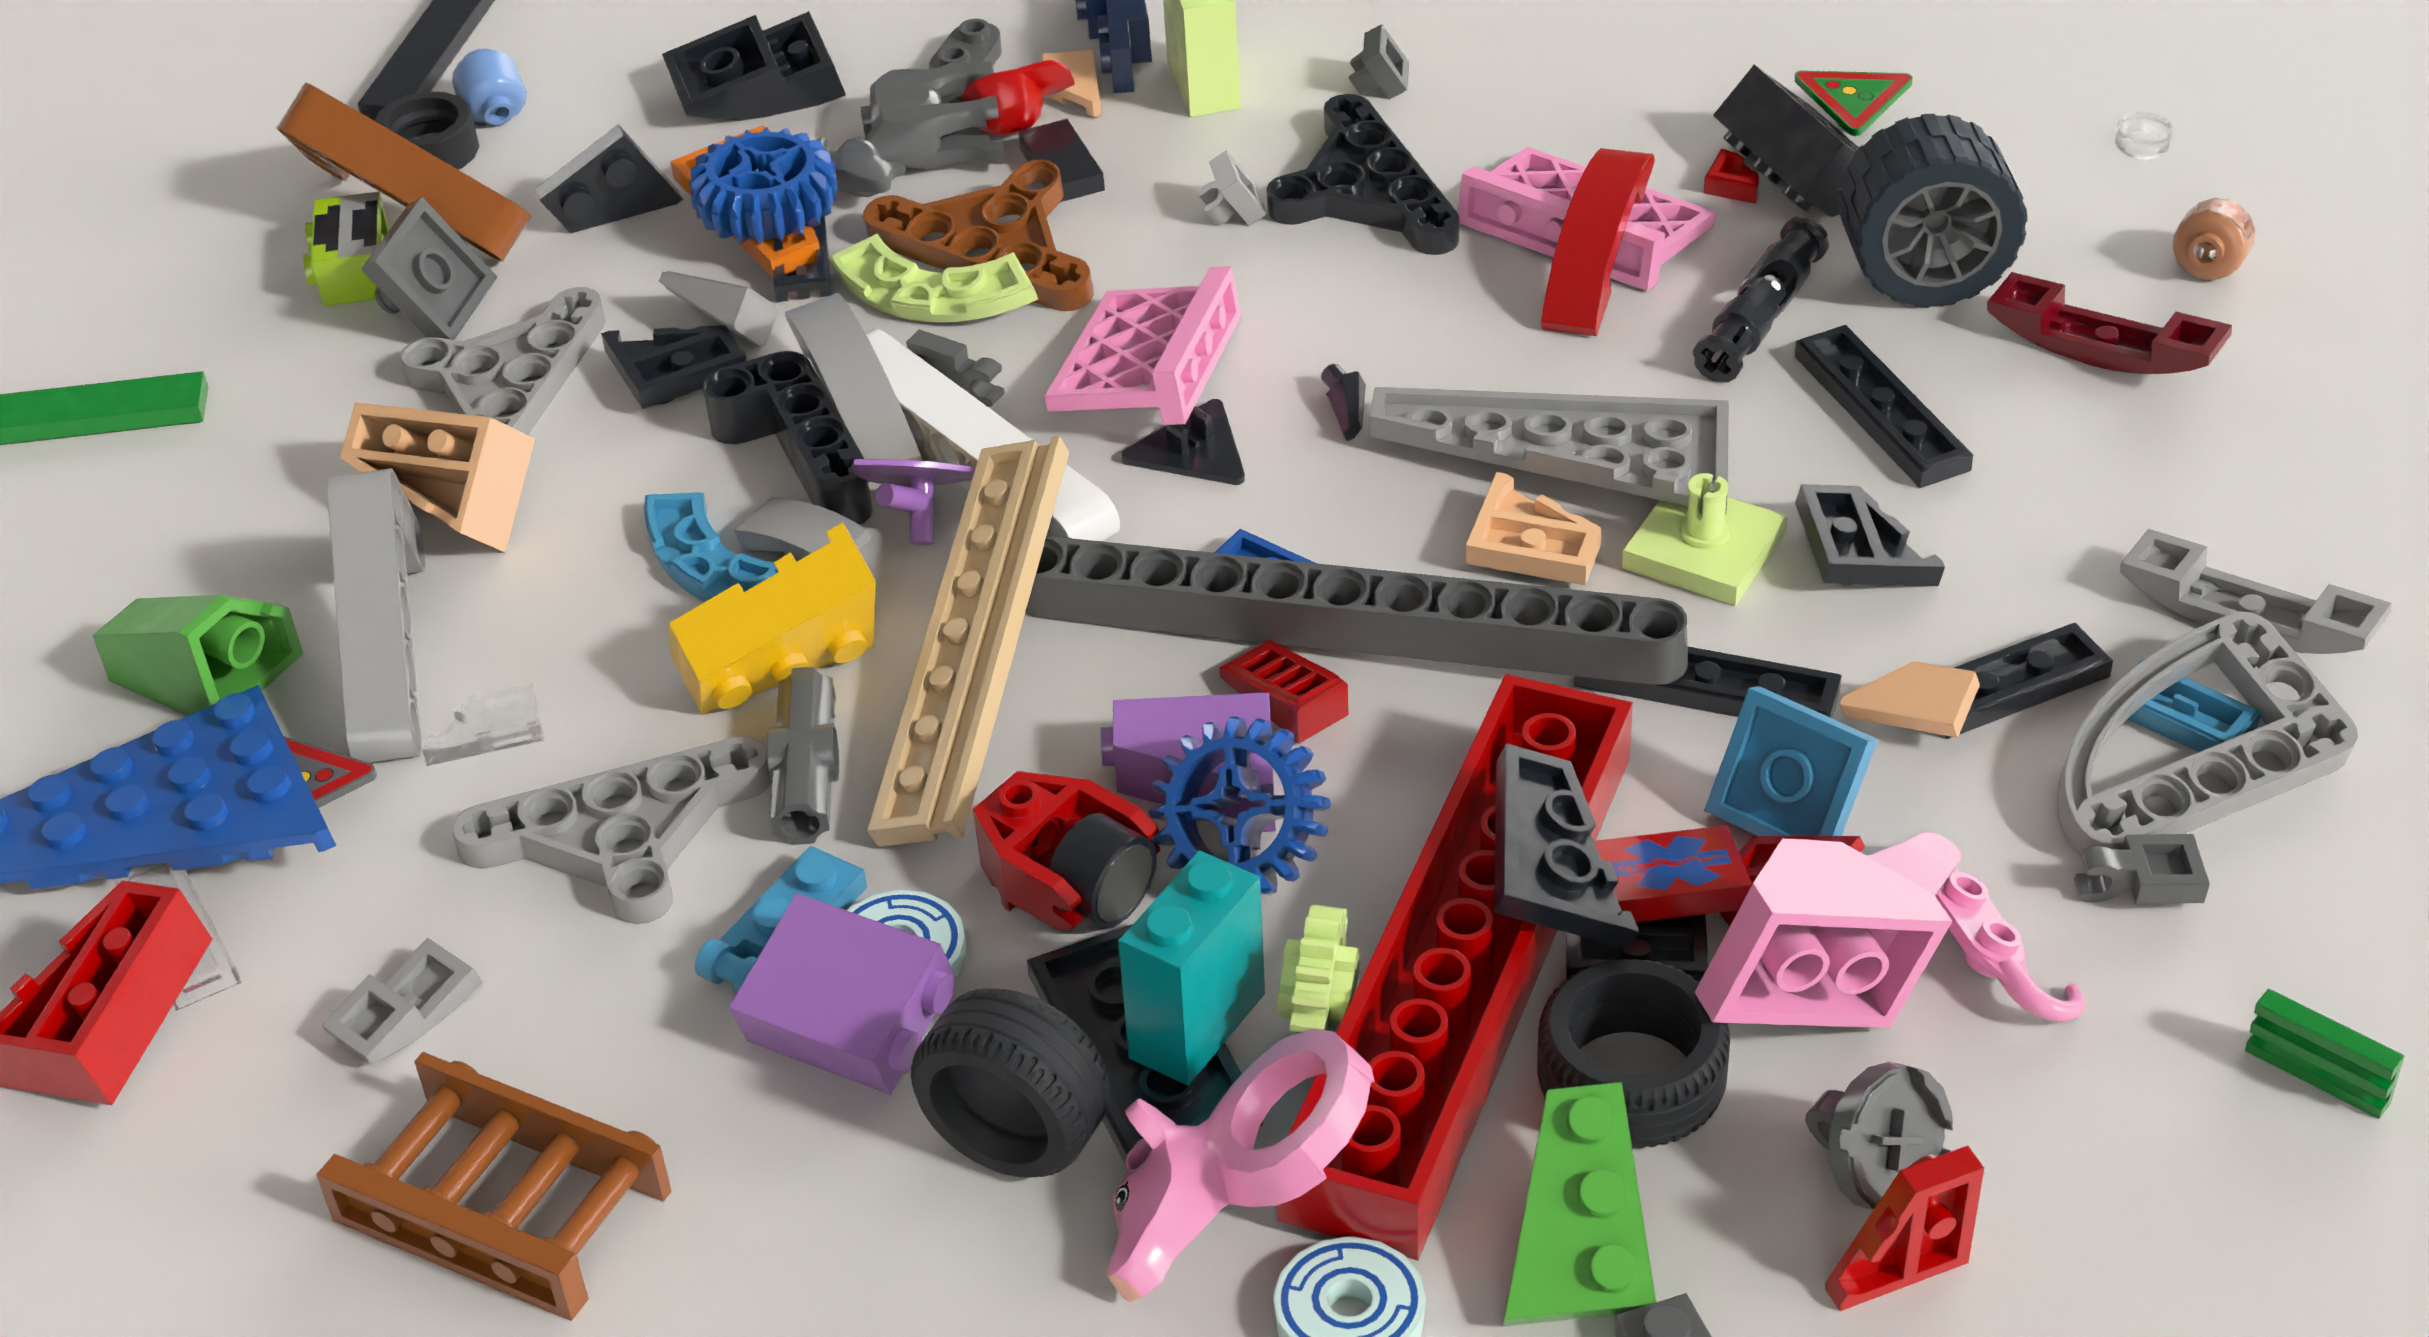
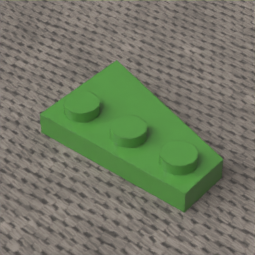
[1502,1082,1656,1327]

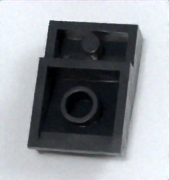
[662,11,846,119]

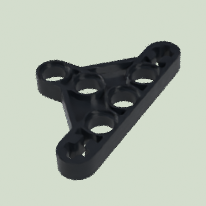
[1266,94,1460,255]

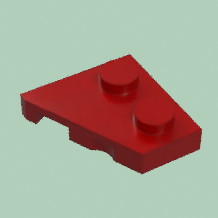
[1825,1145,1985,1311]

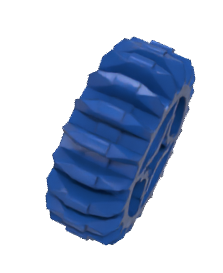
[689,127,838,244]
[1148,716,1332,895]

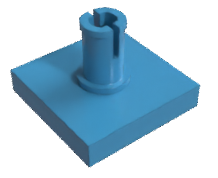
[1704,686,1878,836]

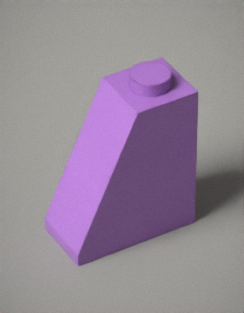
[1101,692,1276,832]

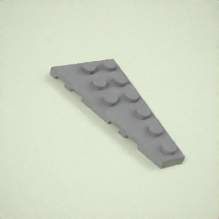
[1369,387,1729,515]

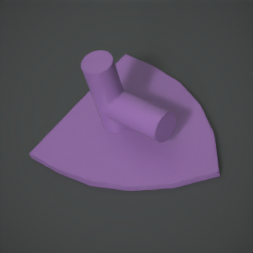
[852,459,976,545]

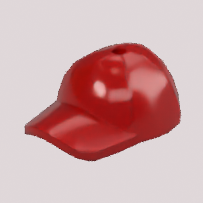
[962,60,1075,137]

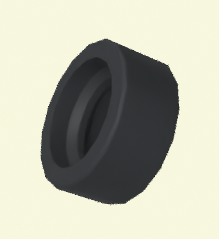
[375,92,479,170]

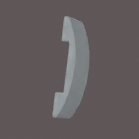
[785,293,922,482]
[2120,529,2392,654]

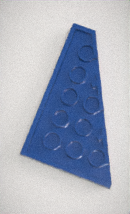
[0,685,336,890]

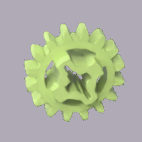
[1277,905,1361,1035]

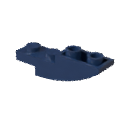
[1076,0,1152,93]

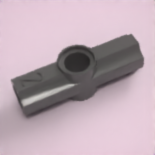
[767,667,839,845]

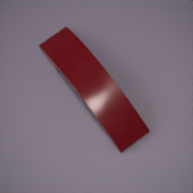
[1987,272,2232,374]

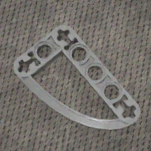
[2057,611,2358,855]

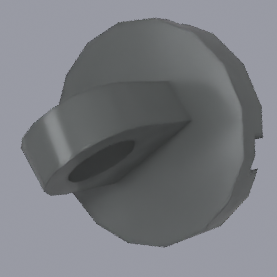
[1805,1061,1953,1210]

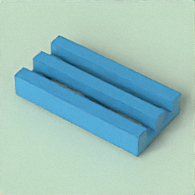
[2127,658,2261,752]

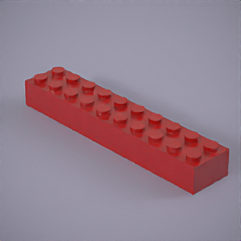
[1276,674,1633,1261]

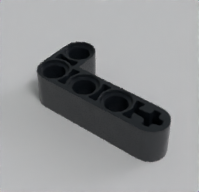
[702,351,873,525]

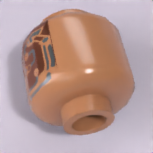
[2173,198,2255,280]

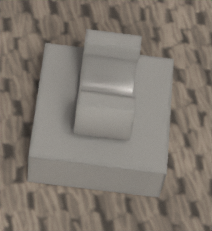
[1198,150,1267,226]

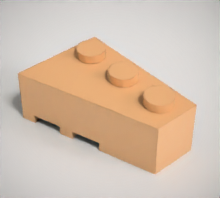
[340,402,535,552]

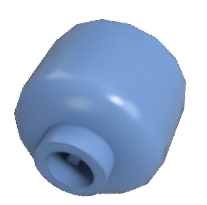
[452,48,526,125]

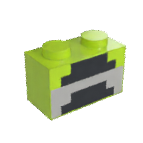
[303,191,389,307]

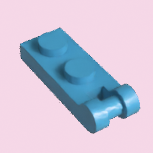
[695,845,867,994]

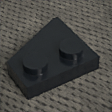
[601,325,747,409]

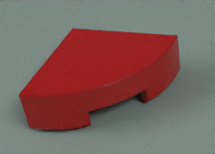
[1704,148,1759,204]

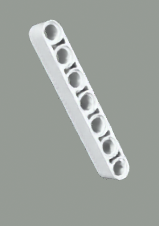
[865,328,1120,542]

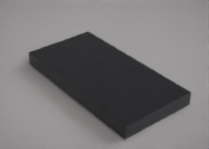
[1027,924,1263,1164]

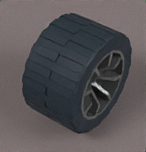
[1838,113,2028,308]

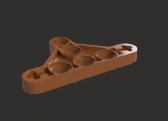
[863,160,1094,311]

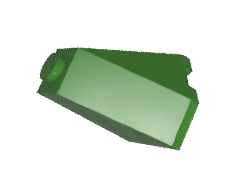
[92,595,303,716]

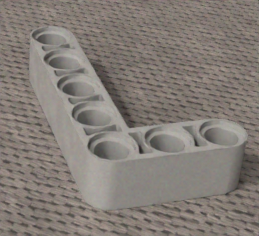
[327,468,425,763]

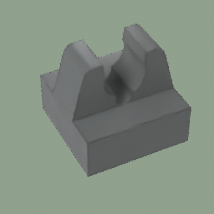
[1349,24,1409,99]

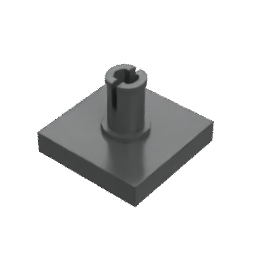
[361,196,498,340]

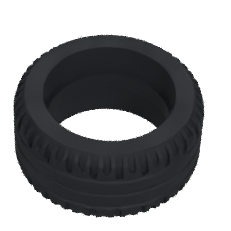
[1537,959,1730,1148]
[910,988,1111,1177]

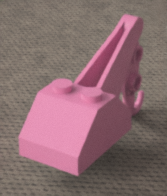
[1694,832,2085,1028]

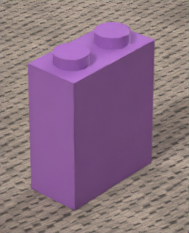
[728,893,956,1095]

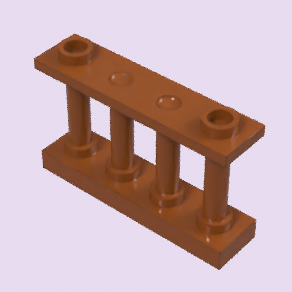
[316,1052,672,1321]

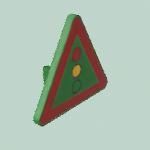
[1794,70,1913,136]

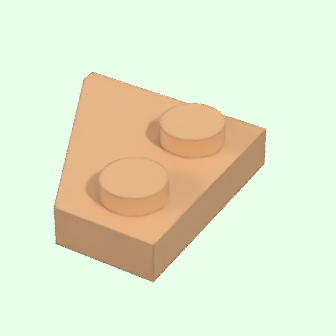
[1466,472,1601,585]

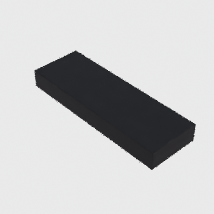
[1944,622,2113,739]

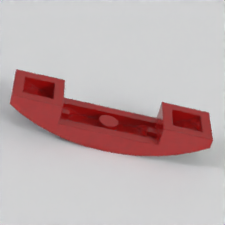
[1541,148,1655,336]

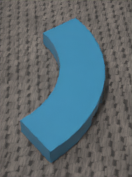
[644,492,778,602]

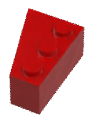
[0,880,213,1105]

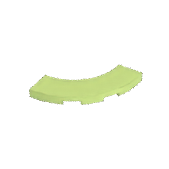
[828,234,1038,322]

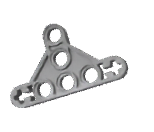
[400,287,605,435]
[452,736,771,924]

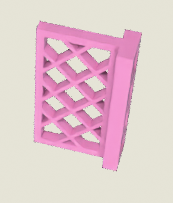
[1458,147,1716,291]
[1044,266,1241,425]

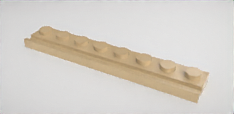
[867,436,1070,847]

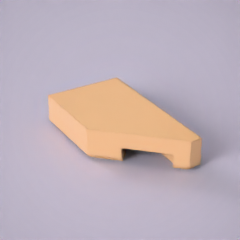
[1042,49,1101,118]
[1839,661,1980,738]

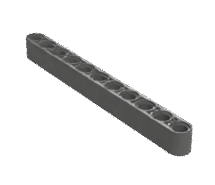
[1026,536,1688,685]

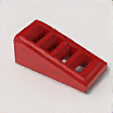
[1219,640,1349,744]

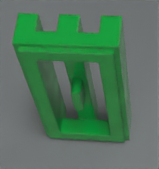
[2245,988,2405,1119]

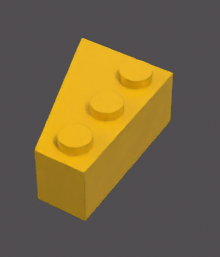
[669,522,876,715]

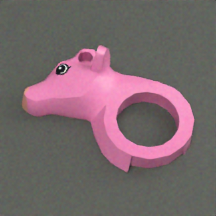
[1105,1029,1374,1302]

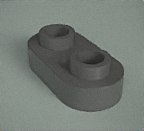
[929,18,1002,69]

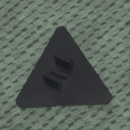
[1122,399,1245,485]

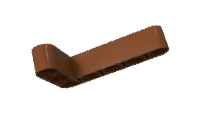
[276,83,531,262]

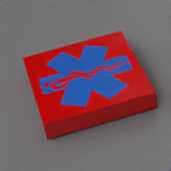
[1594,825,1753,922]

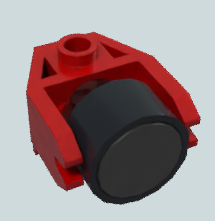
[973,771,1161,930]

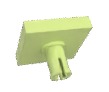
[1622,473,1787,606]

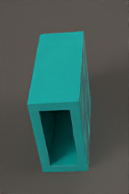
[1118,850,1265,1086]

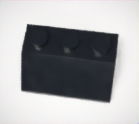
[1713,64,1859,217]

